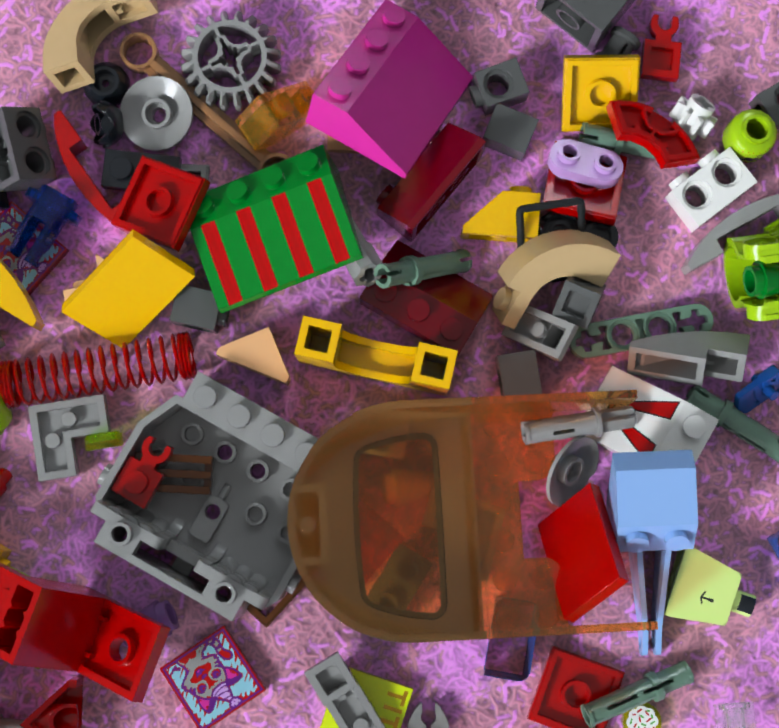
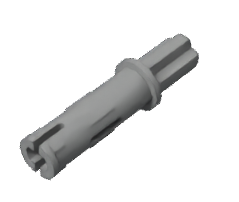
[521,406,637,445]

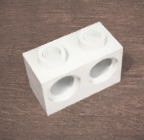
[665,147,758,233]

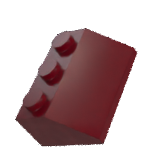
[376,122,486,242]
[359,240,494,360]

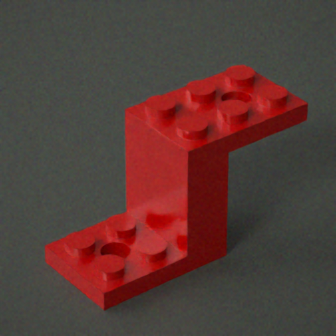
[0,563,171,703]

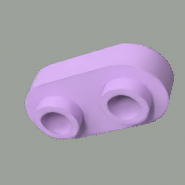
[547,139,624,189]

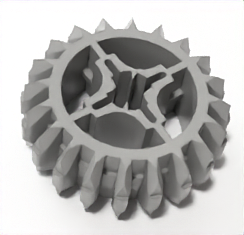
[181,11,281,112]

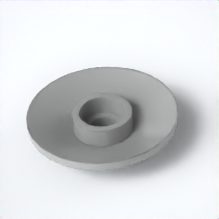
[120,76,193,151]
[546,436,599,507]

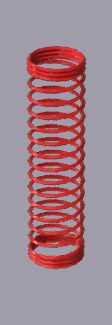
[0,331,197,409]

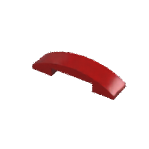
[54,110,129,234]

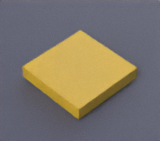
[561,54,641,132]

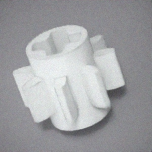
[669,94,718,141]

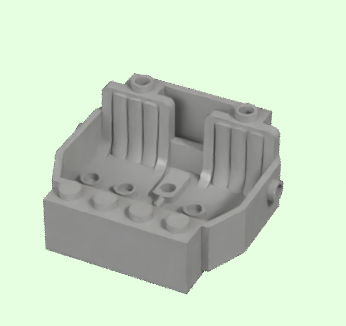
[90,371,319,621]

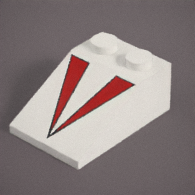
[585,366,719,463]

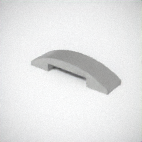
[681,194,779,276]
[304,651,386,728]

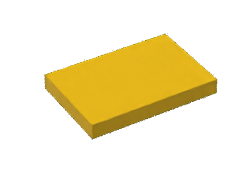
[62,229,195,348]

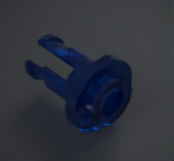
[5,184,82,269]

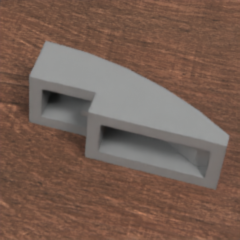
[627,331,750,386]

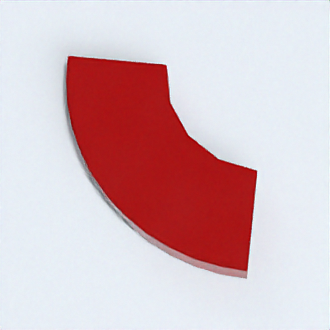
[606,100,700,169]

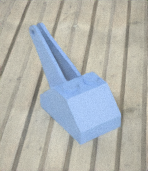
[606,450,698,656]

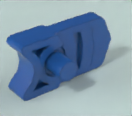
[734,365,779,413]

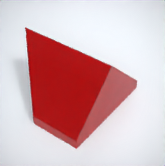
[20,676,83,728]

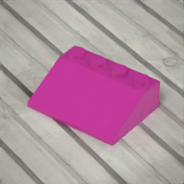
[306,0,473,179]

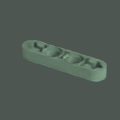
[569,304,714,359]

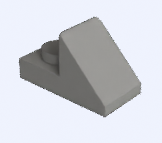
[501,305,579,361]

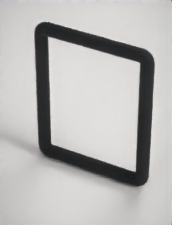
[516,197,585,283]

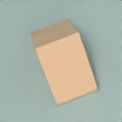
[216,327,291,386]

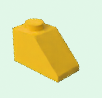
[461,186,541,243]

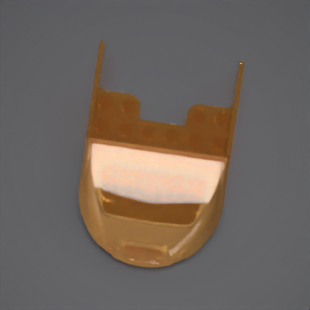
[287,390,658,643]

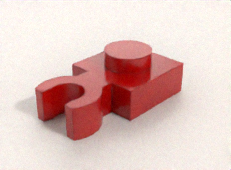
[639,14,682,83]
[110,436,174,509]

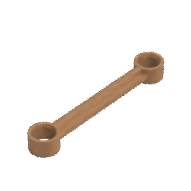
[120,32,290,171]

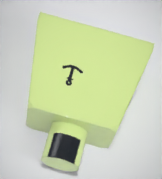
[664,548,756,626]

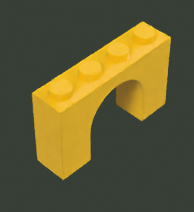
[294,315,458,396]

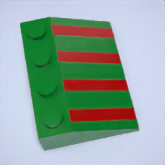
[190,145,363,314]

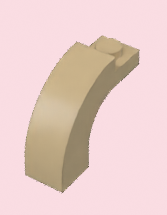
[43,0,158,94]
[492,229,621,329]

